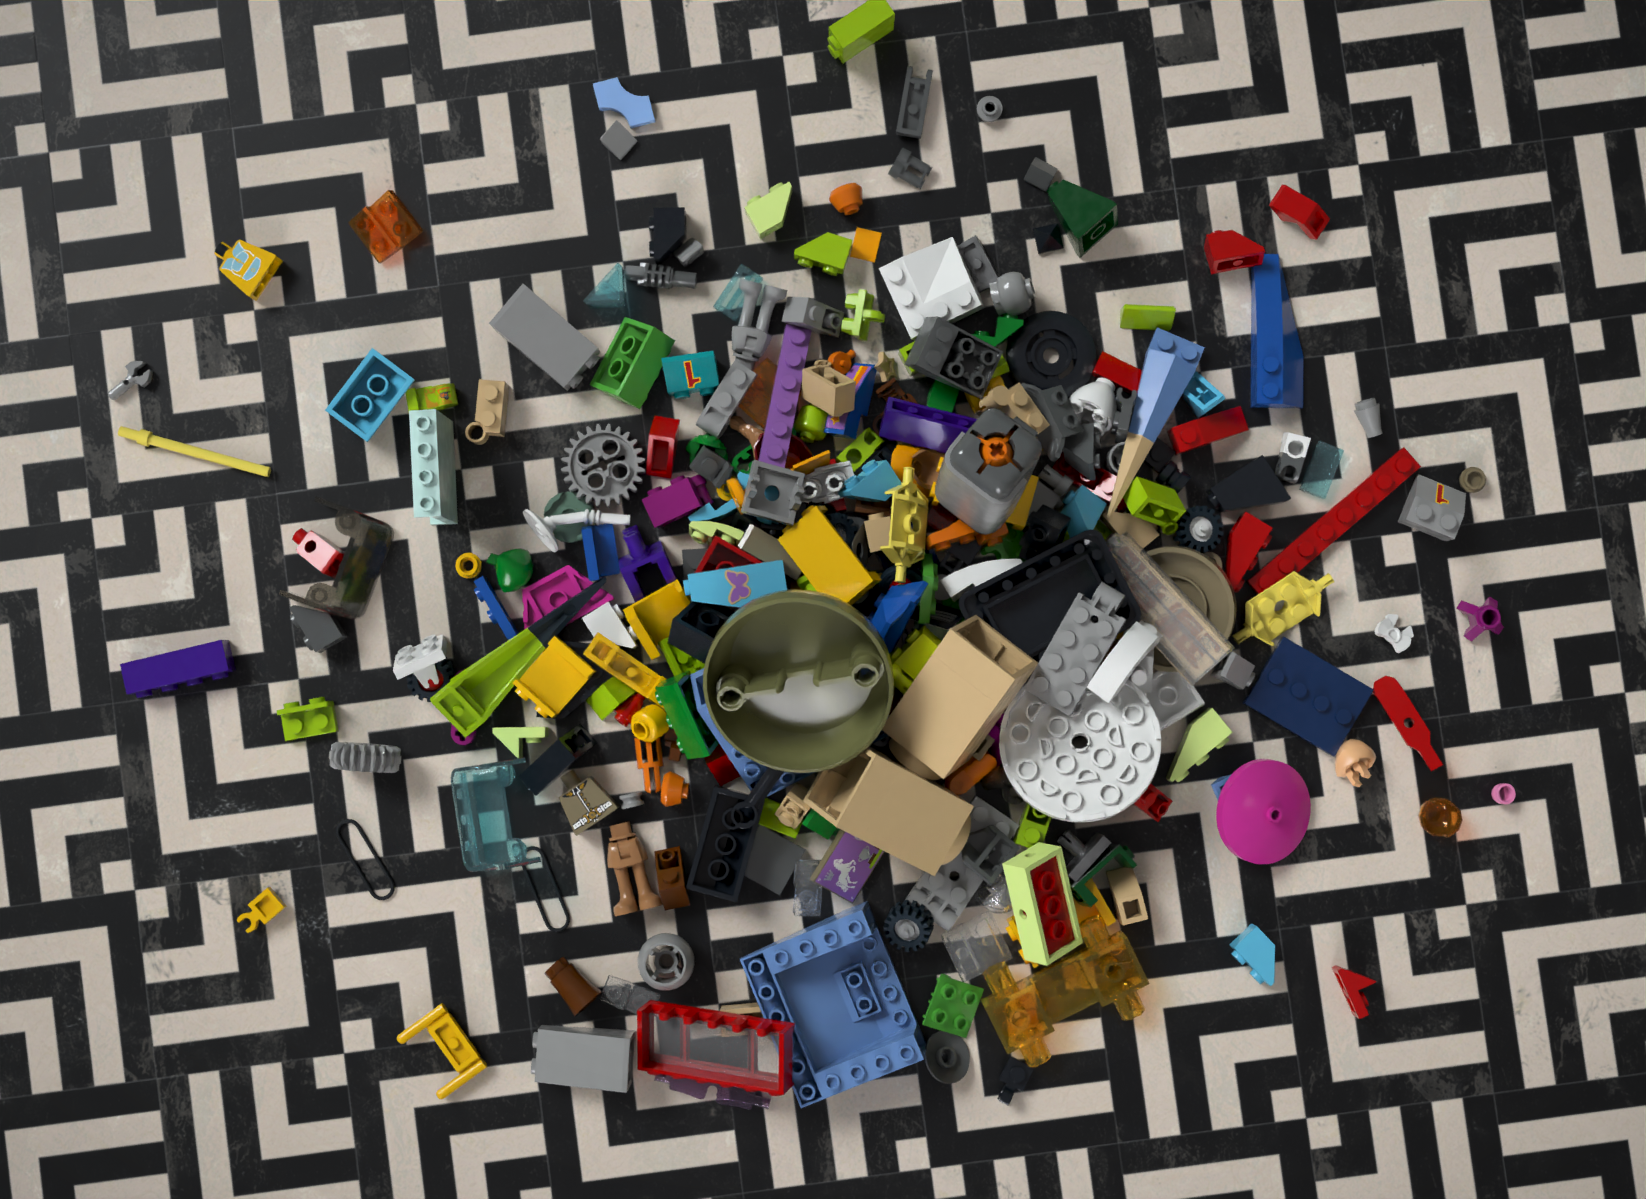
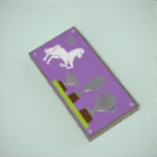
[810,829,885,904]

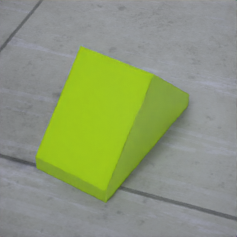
[586,676,636,721]

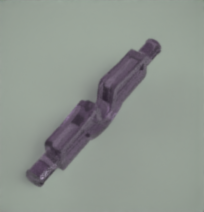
[654,1074,771,1110]

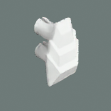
[800,461,854,504]

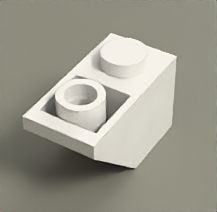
[582,601,638,649]

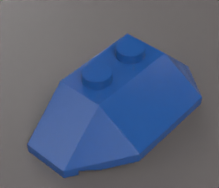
[867,581,929,655]

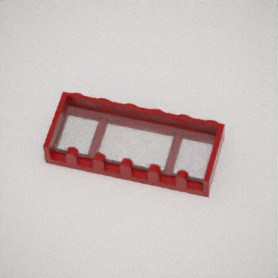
[637,1000,795,1096]

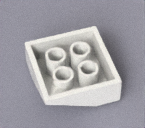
[879,237,985,341]

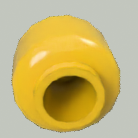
[631,704,669,742]

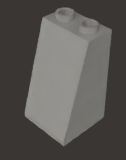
[489,284,600,391]
[531,1025,635,1093]

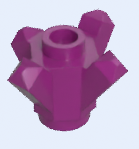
[1456,596,1504,641]

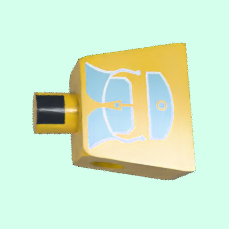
[214,240,283,301]

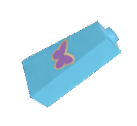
[683,560,787,608]

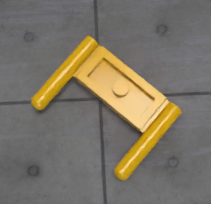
[397,1003,487,1100]

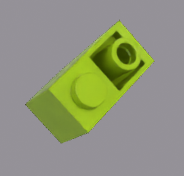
[794,232,852,276]
[1013,803,1051,848]

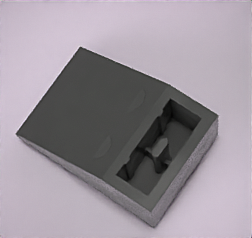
[904,316,1003,399]

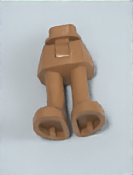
[607,821,663,916]

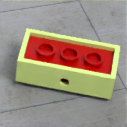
[1002,842,1083,966]

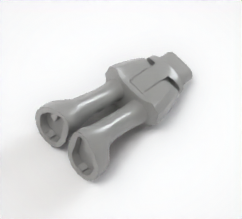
[732,278,788,371]

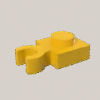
[237,887,287,933]

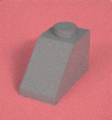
[1211,651,1255,689]

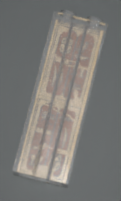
[1106,532,1235,686]

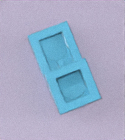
[688,499,738,522]

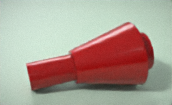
[613,693,646,727]

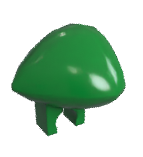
[486,548,533,593]

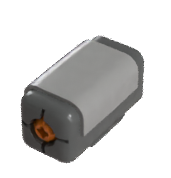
[935,408,1042,535]

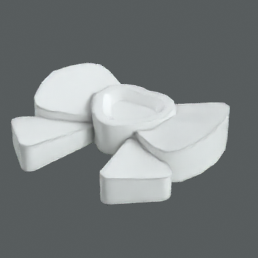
[1375,614,1414,653]

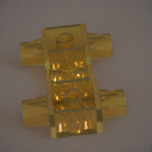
[981,915,1150,1067]

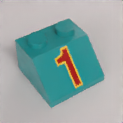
[661,351,720,399]

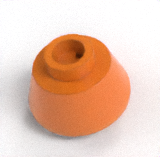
[829,183,863,215]
[661,771,689,807]

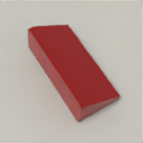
[1092,351,1142,395]

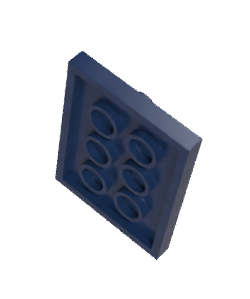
[1243,636,1374,757]

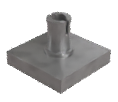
[1057,829,1111,882]

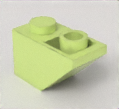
[744,182,792,239]

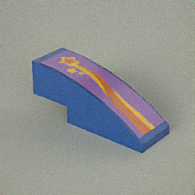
[824,363,877,439]

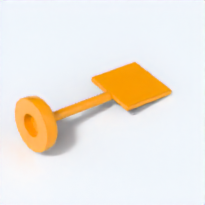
[726,450,830,514]

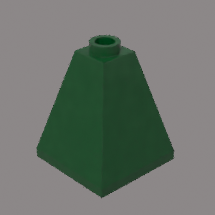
[1047,180,1118,258]

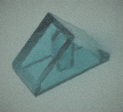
[583,263,626,309]

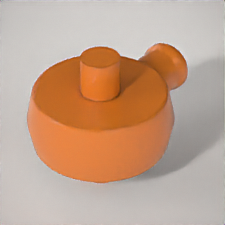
[828,350,856,375]

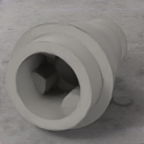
[1354,398,1383,438]

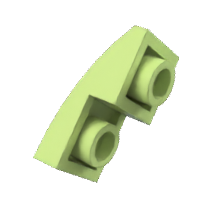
[689,521,745,549]

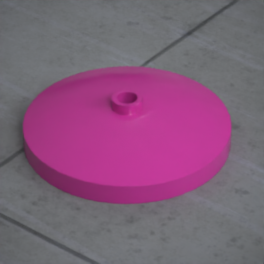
[1216,759,1311,864]

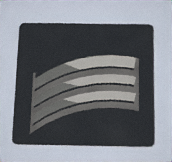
[910,603,964,630]

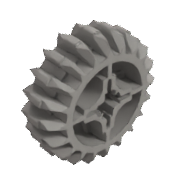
[329,742,401,773]

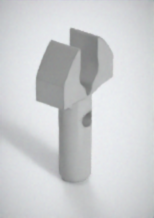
[108,361,153,400]

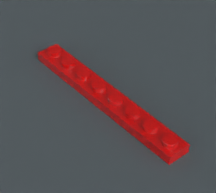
[1246,447,1421,595]

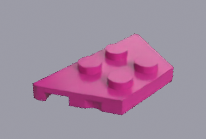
[522,565,614,630]

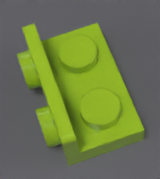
[277,697,339,741]

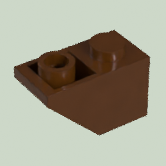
[654,846,690,911]

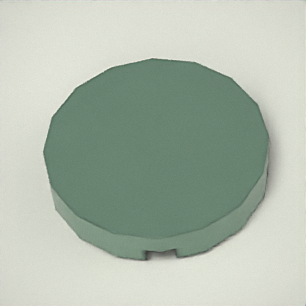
[544,491,595,543]

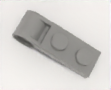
[696,360,758,439]

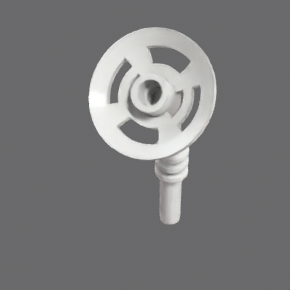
[523,509,631,552]

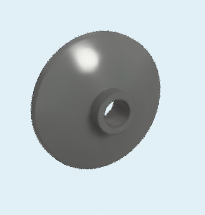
[925,1031,970,1084]

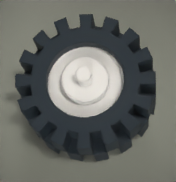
[1173,506,1224,553]

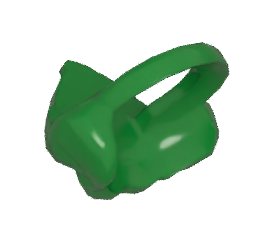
[685,434,728,463]

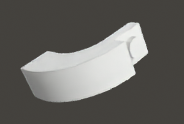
[1087,620,1163,703]

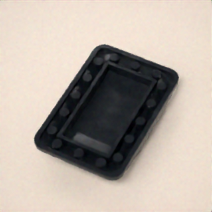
[959,529,1141,680]

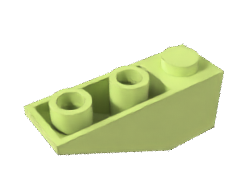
[1166,708,1233,782]

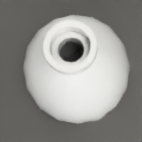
[1069,377,1117,436]

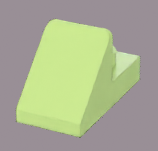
[492,727,548,759]

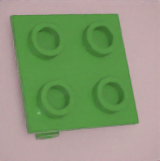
[922,973,984,1038]

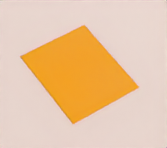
[850,227,882,262]

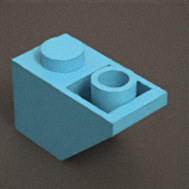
[837,460,902,502]
[1229,923,1275,986]

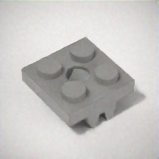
[741,460,805,526]

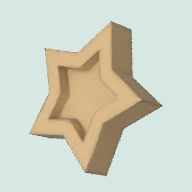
[874,351,897,382]

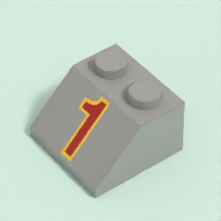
[1398,474,1466,541]

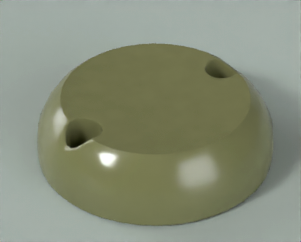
[703,589,894,773]

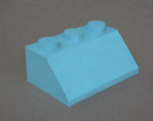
[325,348,415,442]

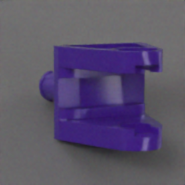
[618,525,677,603]

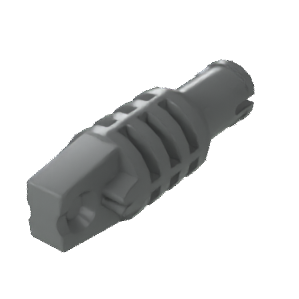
[625,263,697,289]

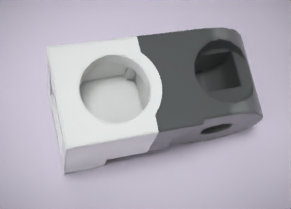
[1275,432,1311,484]

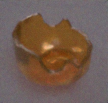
[1418,797,1463,838]

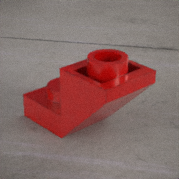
[1269,184,1330,240]

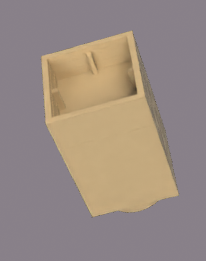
[882,615,1039,780]
[803,746,974,876]

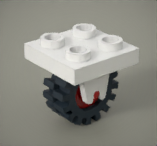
[393,634,455,702]

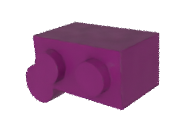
[642,474,714,528]

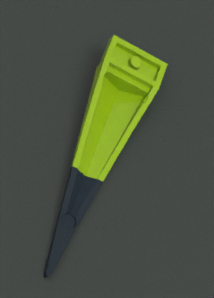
[430,577,607,738]

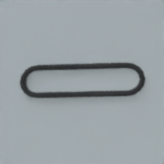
[336,819,395,900]
[520,846,570,932]

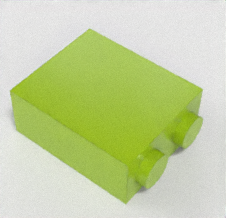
[827,0,895,64]

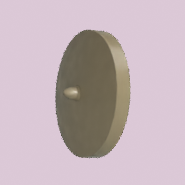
[1117,546,1237,672]

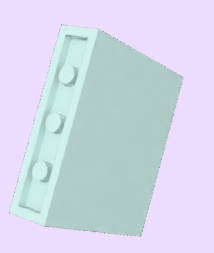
[409,409,458,525]

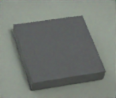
[744,825,805,895]

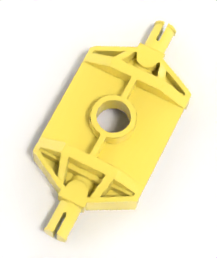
[880,467,929,583]
[1232,571,1334,647]

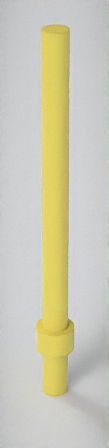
[118,426,271,477]

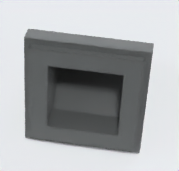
[1023,157,1058,192]

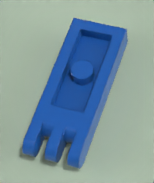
[474,576,519,640]

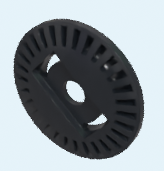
[1006,311,1096,397]

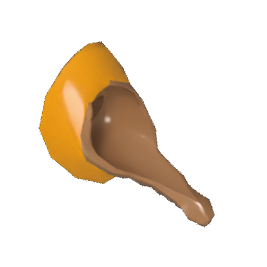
[891,443,945,498]

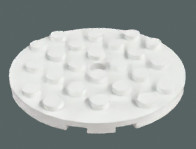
[999,668,1161,823]

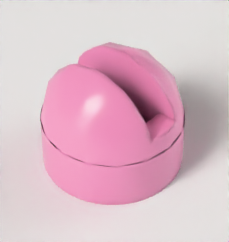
[1491,783,1516,804]

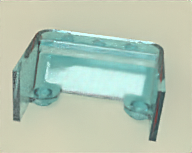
[451,757,541,872]

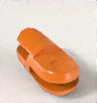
[634,738,664,793]
[945,751,997,795]

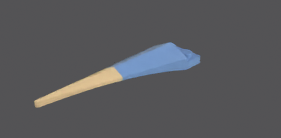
[1107,327,1205,519]

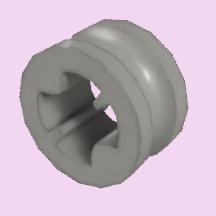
[619,791,645,809]

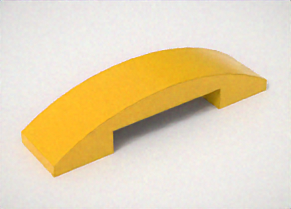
[583,632,666,710]

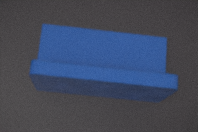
[581,524,620,581]

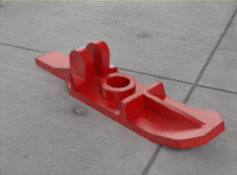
[1373,676,1443,771]

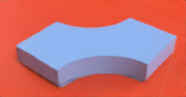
[593,77,655,128]

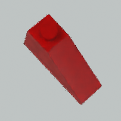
[1167,406,1249,456]

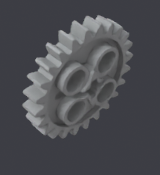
[561,424,645,508]

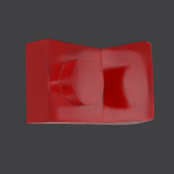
[1331,965,1377,1019]

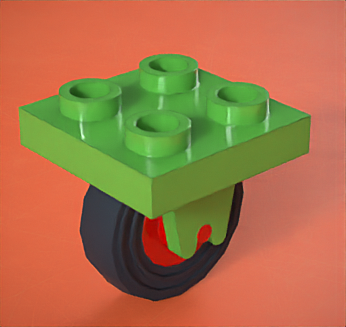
[878,553,938,624]

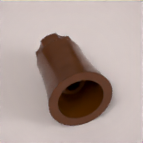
[544,956,602,1017]

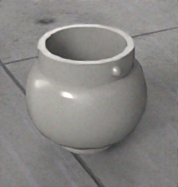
[989,271,1036,316]

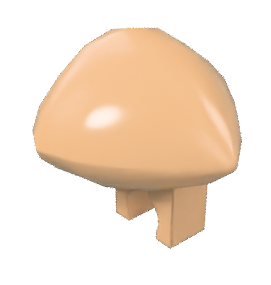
[1335,739,1376,787]

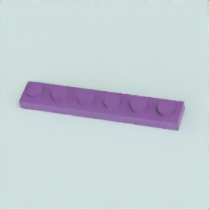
[758,324,812,468]

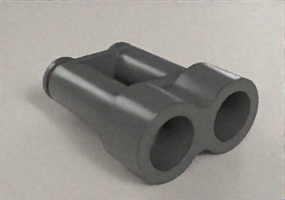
[888,147,933,189]

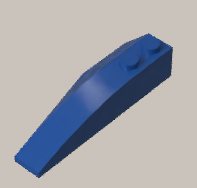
[1251,254,1303,409]

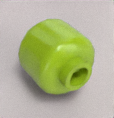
[794,403,828,443]

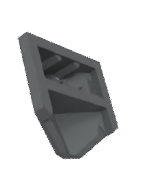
[961,825,1020,886]

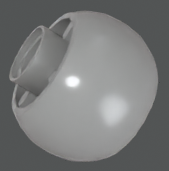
[637,933,695,991]

